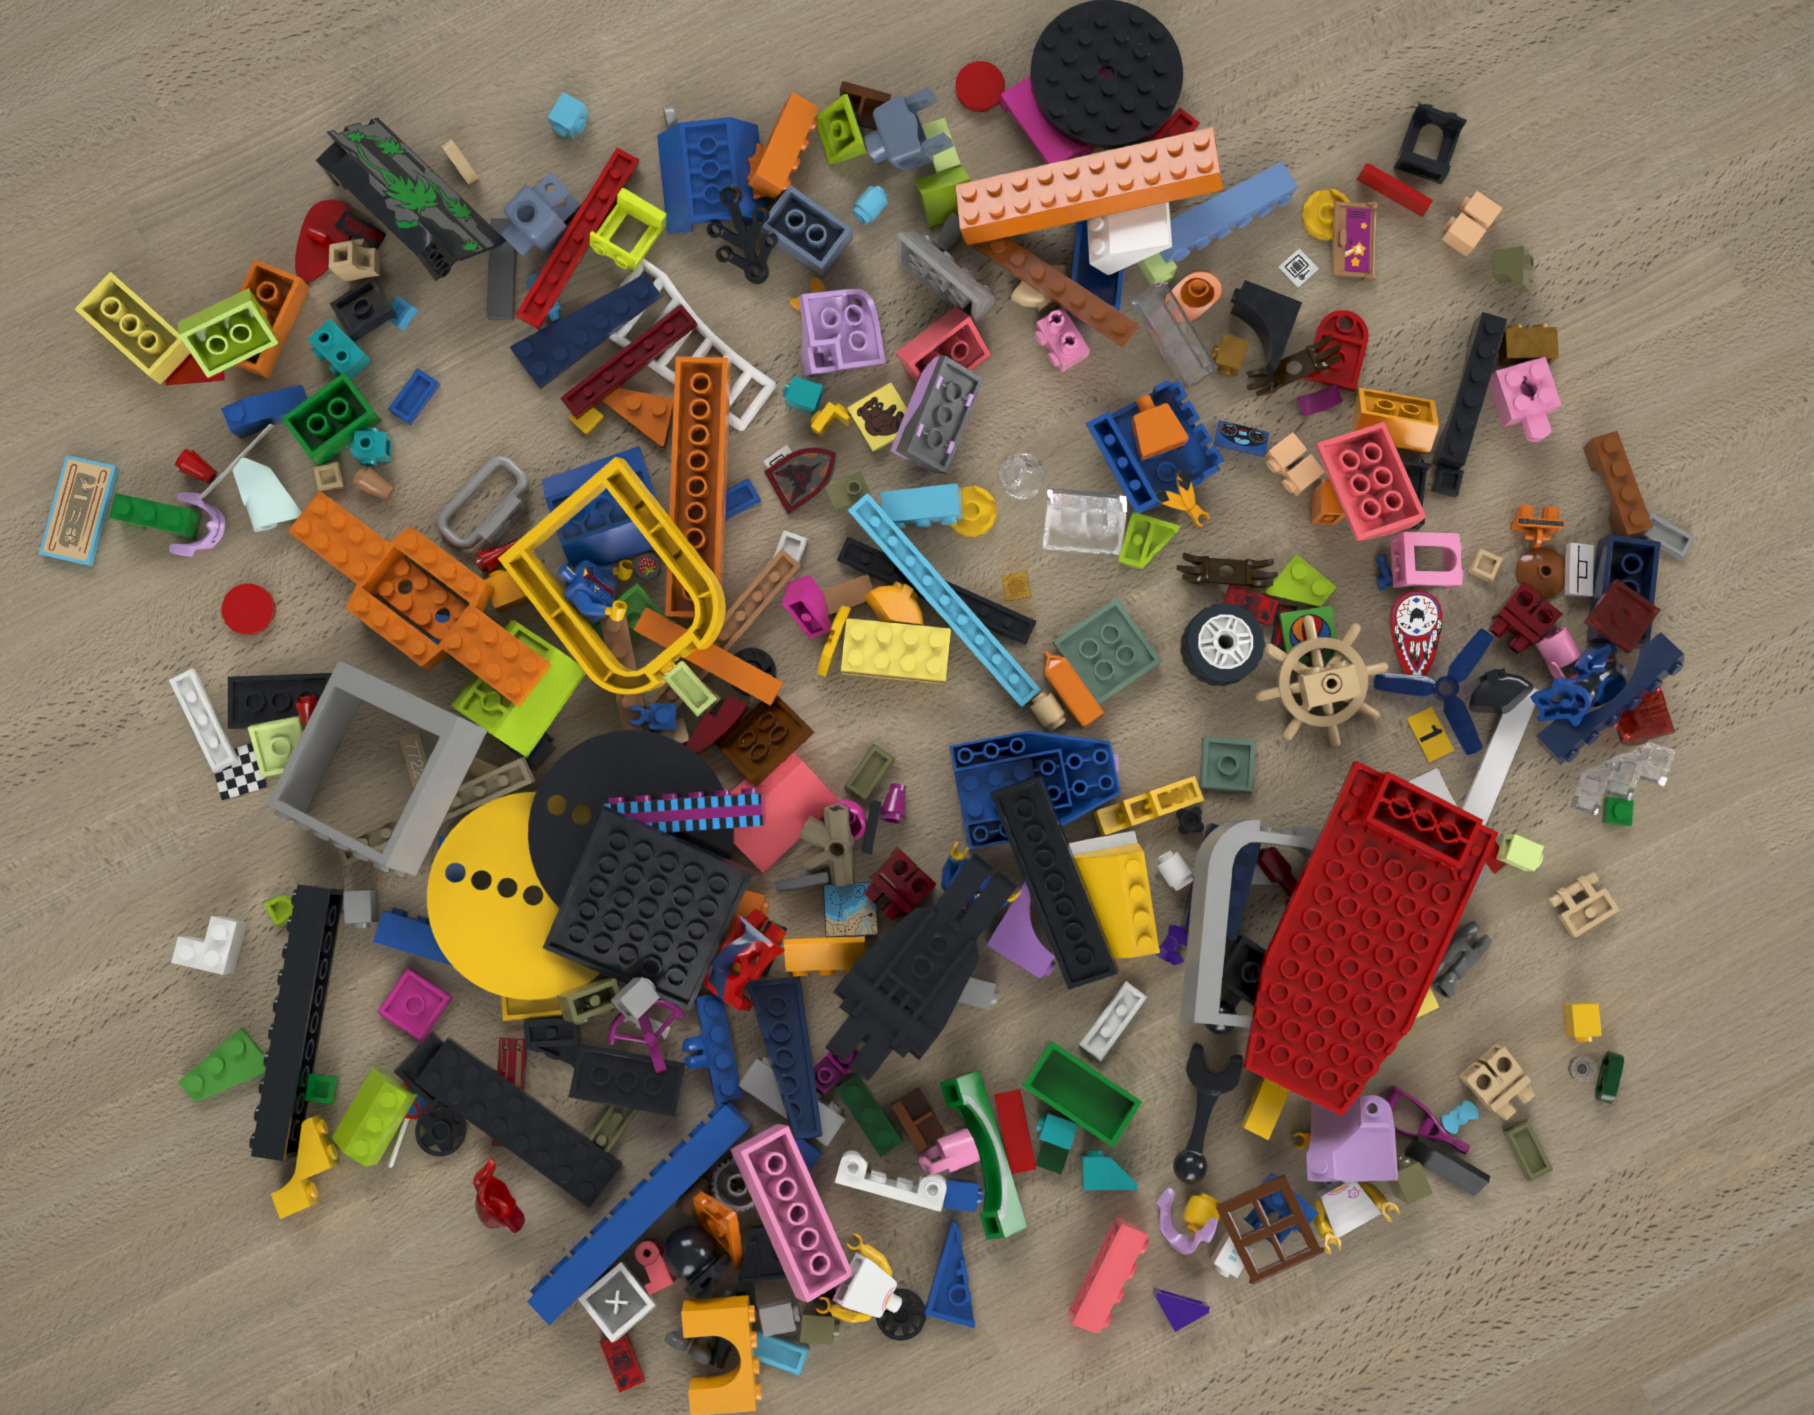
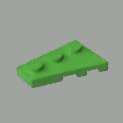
[178,1028,266,1102]

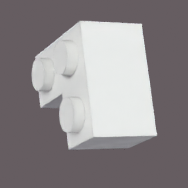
[171,916,248,975]

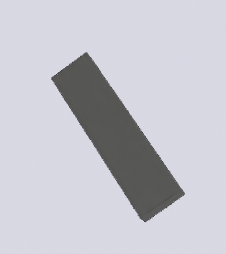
[486,218,516,320]

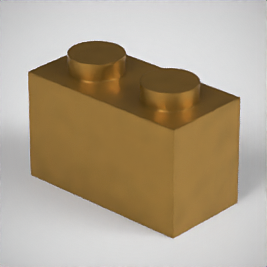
[1499,324,1559,365]

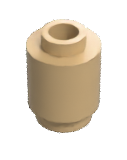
[1030,692,1067,731]

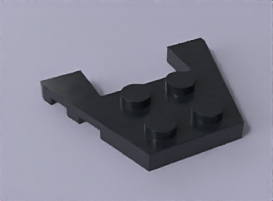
[735,1225,836,1311]

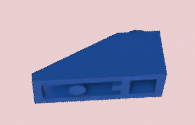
[221,385,308,439]

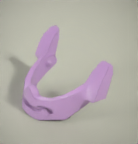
[169,492,225,557]
[1156,1188,1217,1255]

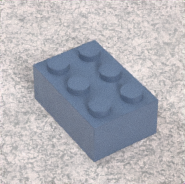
[761,185,853,278]

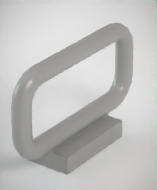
[437,456,529,549]

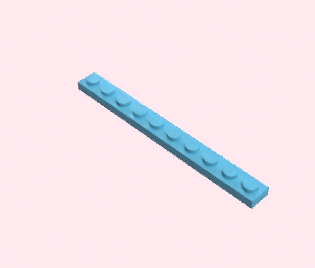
[848,493,1041,707]

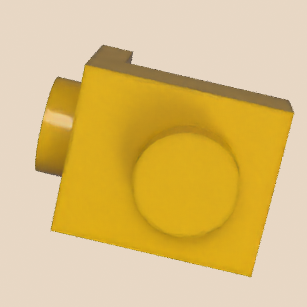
[810,402,851,438]

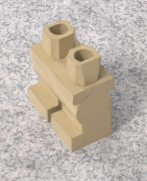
[1458,1044,1535,1120]

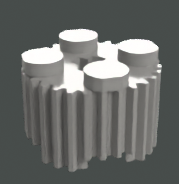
[711,1156,755,1212]

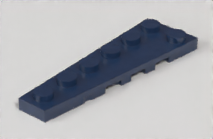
[509,274,662,389]
[747,976,823,1140]

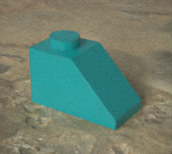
[1081,1149,1138,1190]

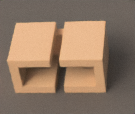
[1441,191,1502,257]
[1264,432,1325,496]

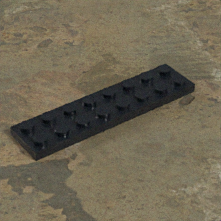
[990,774,1119,990]
[415,1037,622,1208]

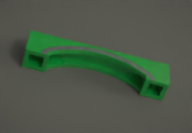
[940,1070,1027,1240]

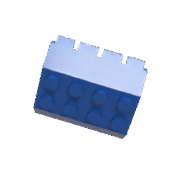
[1086,380,1225,514]

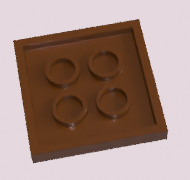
[716,695,815,787]

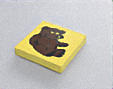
[847,383,907,453]

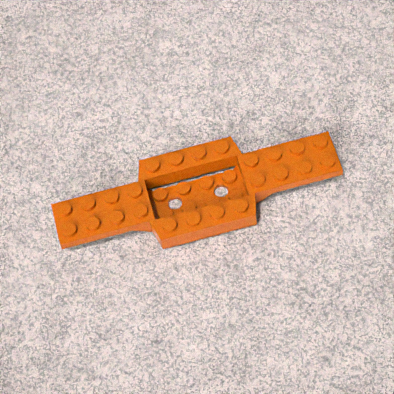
[288,491,552,707]

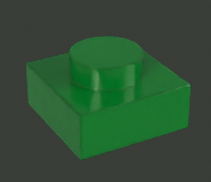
[1602,796,1634,826]
[305,1073,339,1104]

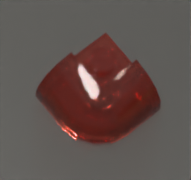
[1615,687,1675,746]

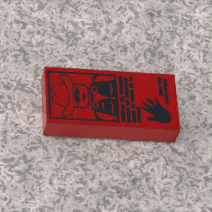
[1222,585,1279,627]
[599,1332,646,1393]

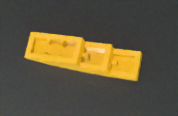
[1092,776,1204,837]

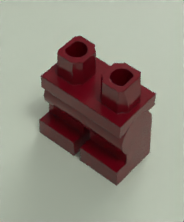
[1488,582,1563,654]
[864,846,937,921]

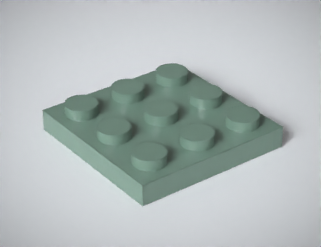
[1052,598,1162,705]

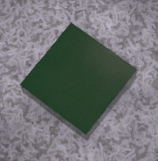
[1036,1141,1070,1175]

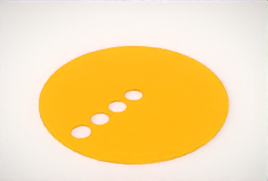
[427,792,601,1000]

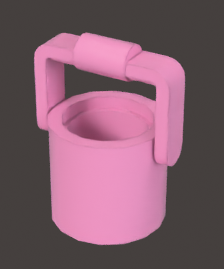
[1535,627,1581,680]
[918,1128,980,1175]

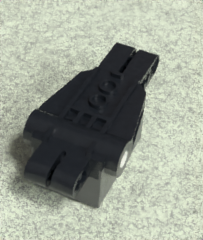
[825,853,1017,1081]

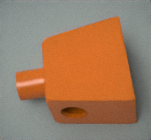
[1131,395,1189,462]

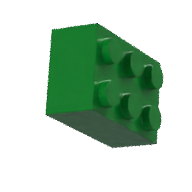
[281,373,383,466]

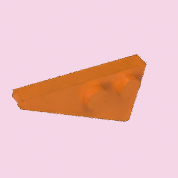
[602,388,674,449]

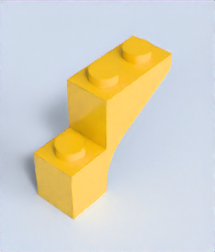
[271,1115,339,1219]

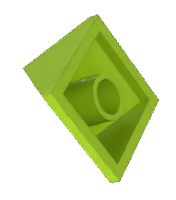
[816,94,867,165]
[914,165,971,229]

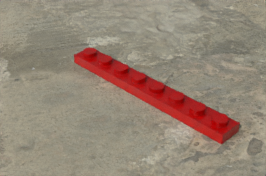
[516,147,639,330]

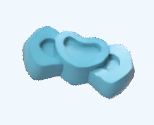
[1440,1100,1479,1135]

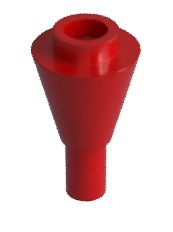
[474,538,519,574]
[295,695,319,728]

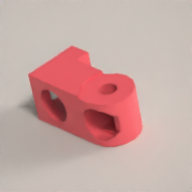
[635,1238,677,1295]

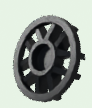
[876,1288,926,1341]

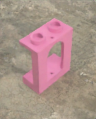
[1390,532,1463,589]

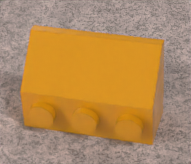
[1352,387,1439,453]
[783,936,866,976]

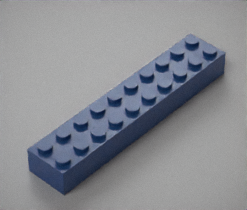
[527,1101,752,1326]

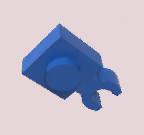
[629,703,676,731]

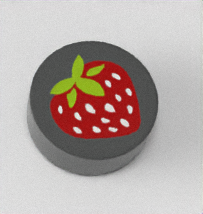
[634,553,661,580]

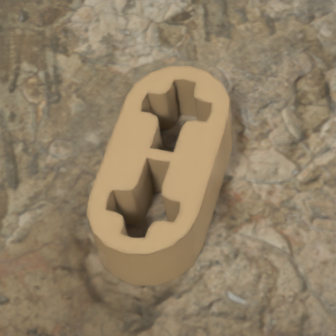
[441,139,479,186]

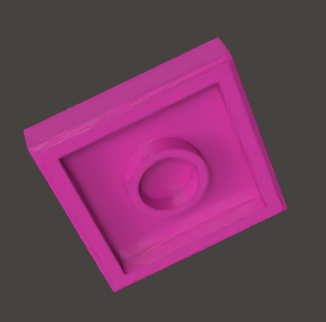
[378,967,453,1042]

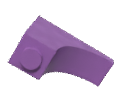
[986,881,1056,979]

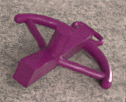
[608,999,685,1074]

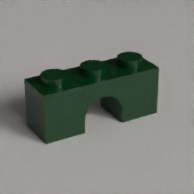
[835,1073,903,1157]

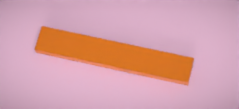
[633,607,784,706]

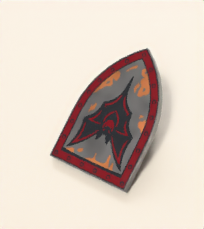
[764,447,838,515]

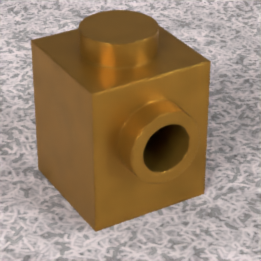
[1210,334,1249,377]

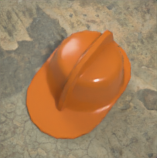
[1165,269,1222,322]

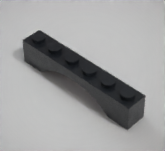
[1432,312,1508,470]

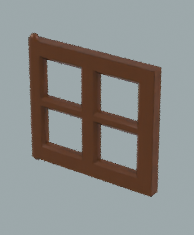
[1215,1174,1324,1285]

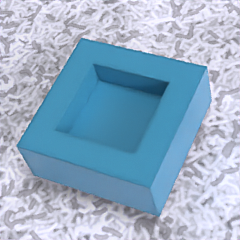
[389,295,418,331]

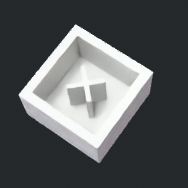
[578,1262,658,1343]

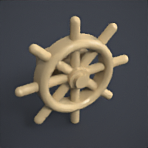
[1255,615,1388,748]

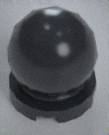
[663,1225,732,1298]

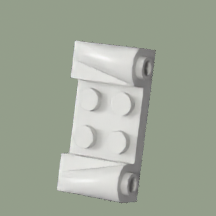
[835,1151,946,1212]

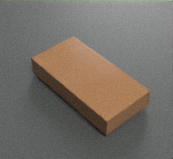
[821,574,873,616]

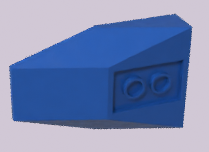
[949,731,1121,851]

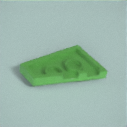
[589,583,668,642]

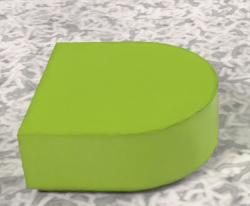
[263,895,294,927]

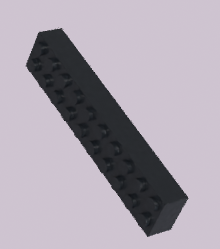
[249,884,345,1161]

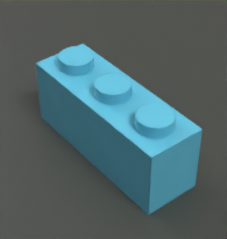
[880,483,963,530]

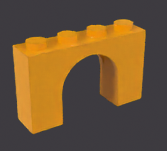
[681,1295,762,1415]

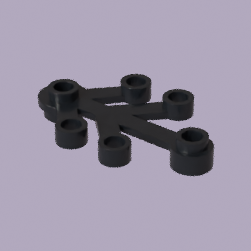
[707,185,778,284]

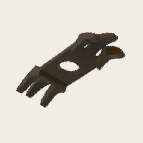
[1246,334,1342,396]
[1176,553,1278,588]

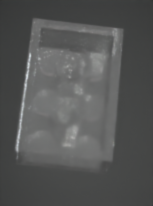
[1042,488,1127,556]

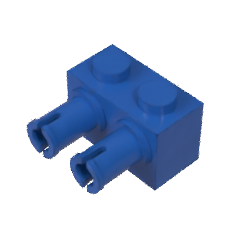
[1243,1172,1318,1244]

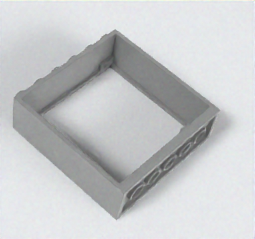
[266,660,487,877]

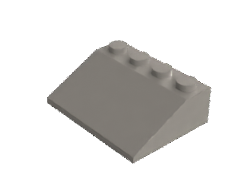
[897,231,995,326]

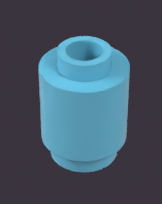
[852,186,889,225]

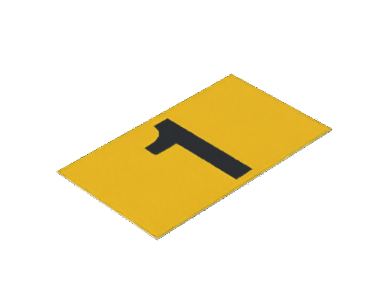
[1407,706,1455,763]

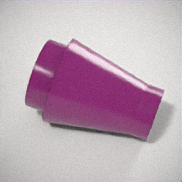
[880,783,906,824]

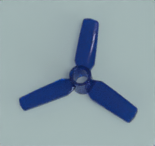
[1373,628,1493,755]

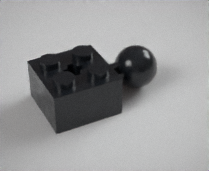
[1204,935,1266,1035]

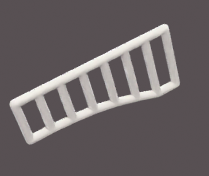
[609,259,776,431]

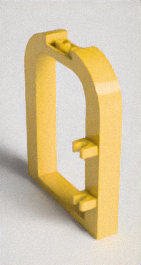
[498,457,726,694]

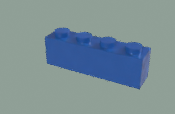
[373,908,453,966]

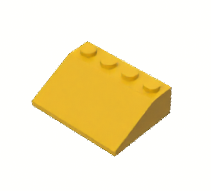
[1074,843,1160,958]

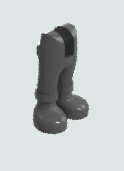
[1432,921,1492,999]
[664,1278,735,1365]

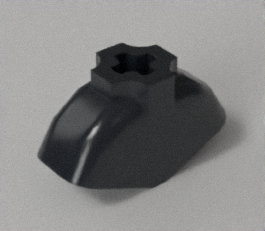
[1468,668,1534,714]

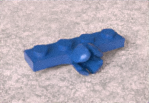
[682,994,742,1104]

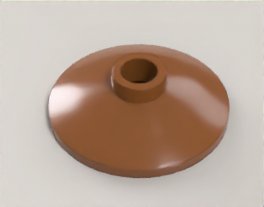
[1516,547,1565,599]

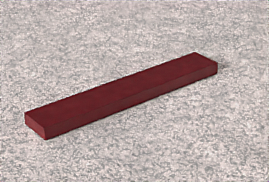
[560,304,698,420]

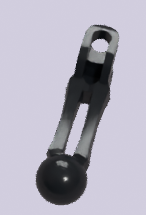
[1173,1042,1243,1184]

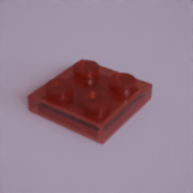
[1583,579,1661,653]

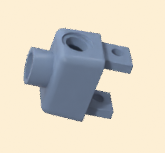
[865,88,954,172]
[501,172,581,257]

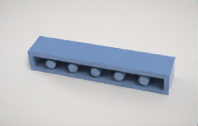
[1159,162,1298,264]

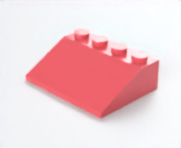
[1315,422,1426,541]
[731,752,838,874]

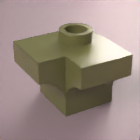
[1492,246,1534,293]
[825,471,872,519]

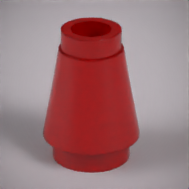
[175,449,217,484]

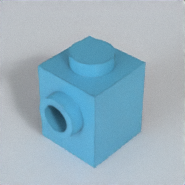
[547,92,589,140]

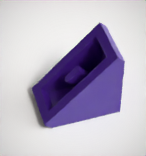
[1153,1288,1210,1332]

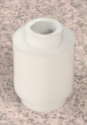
[1156,850,1193,891]

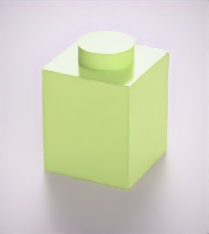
[1137,253,1177,287]
[1496,834,1544,871]

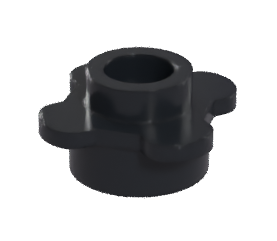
[1176,807,1204,835]

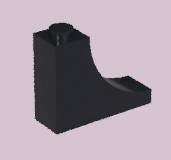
[1230,280,1302,377]

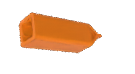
[1042,650,1104,729]

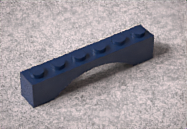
[1536,632,1685,765]

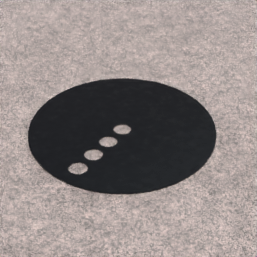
[528,730,734,908]

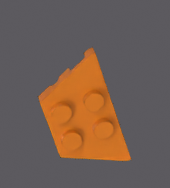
[693,1191,743,1270]

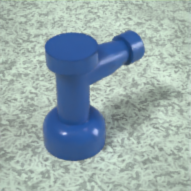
[1375,555,1393,591]

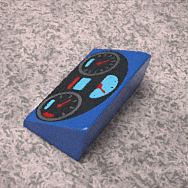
[1213,420,1269,457]

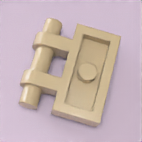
[1548,872,1620,938]

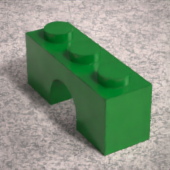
[109,493,202,540]

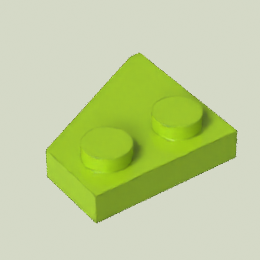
[1117,512,1180,570]
[1263,554,1336,608]

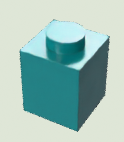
[783,376,824,415]
[1035,1111,1078,1150]

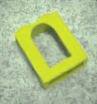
[590,188,667,272]

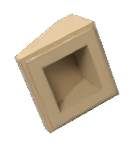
[660,717,690,745]

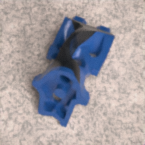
[1530,643,1628,726]

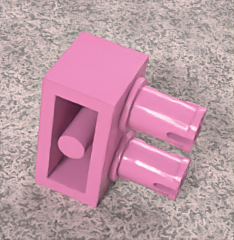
[1034,308,1090,372]

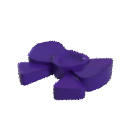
[1156,924,1188,965]

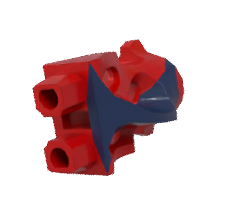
[704,908,786,1012]

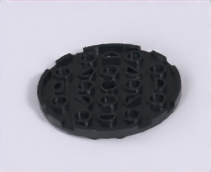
[1030,0,1183,149]

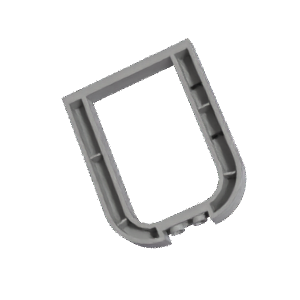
[1180,820,1321,1028]

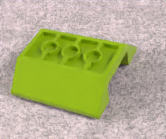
[451,619,586,757]

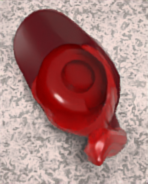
[473,1157,525,1233]

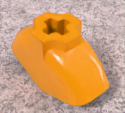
[864,581,923,626]

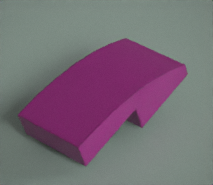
[813,1048,859,1096]

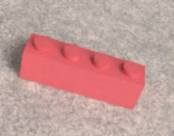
[1068,1216,1149,1334]

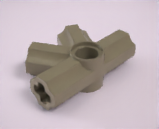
[799,804,855,887]

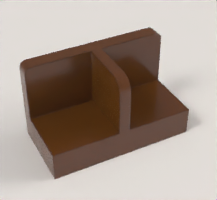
[840,81,891,130]
[891,1088,945,1153]

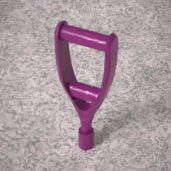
[1386,1085,1470,1155]

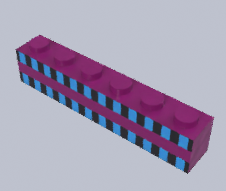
[600,788,767,832]

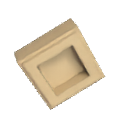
[313,461,346,493]
[1467,548,1503,583]

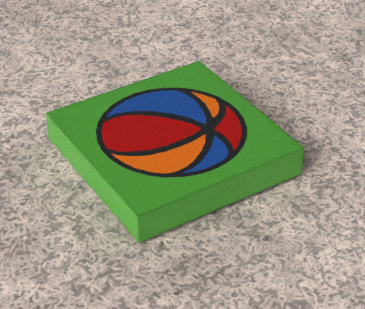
[1278,605,1337,663]

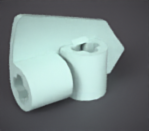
[233,457,302,532]

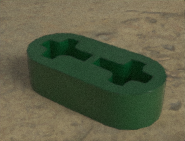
[1595,1051,1624,1104]

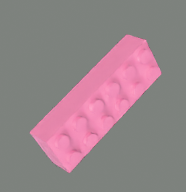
[730,1124,854,1303]

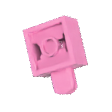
[1489,357,1561,442]

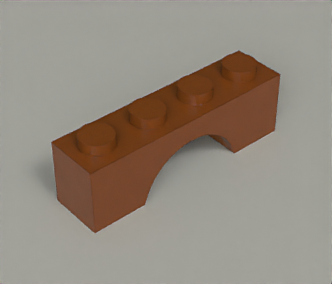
[1583,431,1653,538]

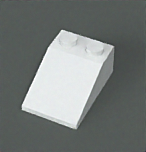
[1087,202,1172,275]

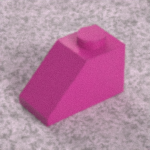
[782,575,832,639]

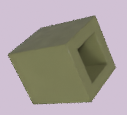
[800,1309,840,1345]

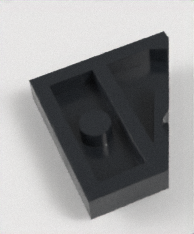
[523,1017,580,1068]

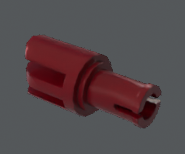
[1256,846,1298,898]

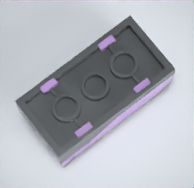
[890,356,984,474]

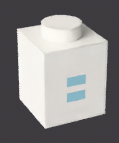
[1210,1231,1254,1278]

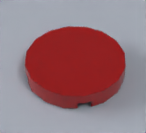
[955,61,1005,112]
[222,583,276,635]

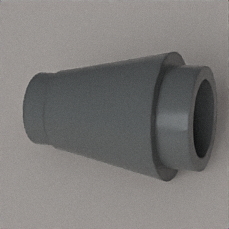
[936,213,962,253]

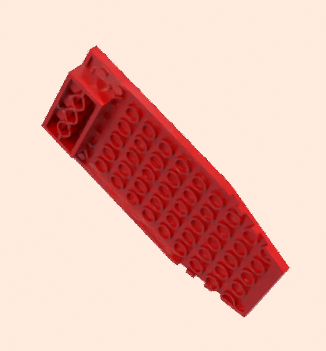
[1243,761,1498,1116]

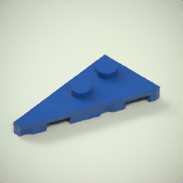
[924,1220,975,1328]

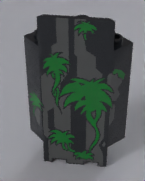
[315,117,506,281]

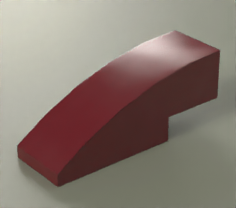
[686,695,749,756]

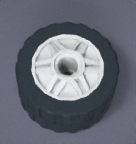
[1180,603,1265,686]

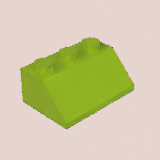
[178,288,279,378]
[331,1067,418,1167]

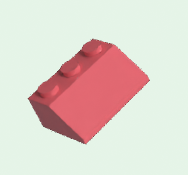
[895,306,991,384]

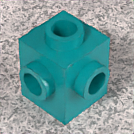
[350,427,392,466]

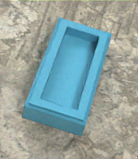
[754,1329,809,1376]

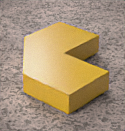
[817,605,851,677]

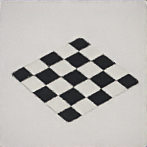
[214,743,267,800]

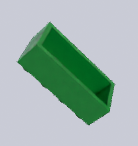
[1021,1039,1142,1147]

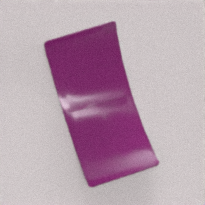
[1297,383,1343,416]

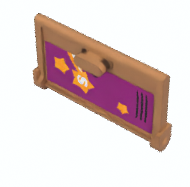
[1332,201,1378,281]

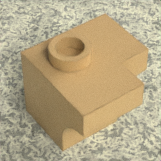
[329,238,380,282]

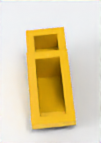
[1240,1077,1289,1140]

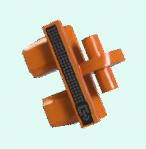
[1510,505,1565,548]

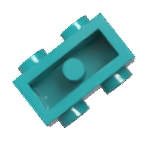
[307,318,372,379]

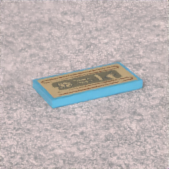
[39,455,119,567]

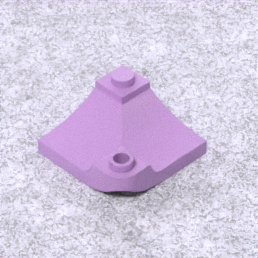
[799,289,886,377]
[1306,1095,1398,1182]

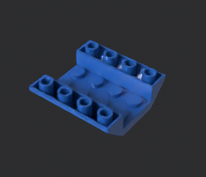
[657,117,767,235]
[542,446,658,567]

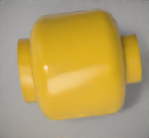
[1182,1192,1220,1234]

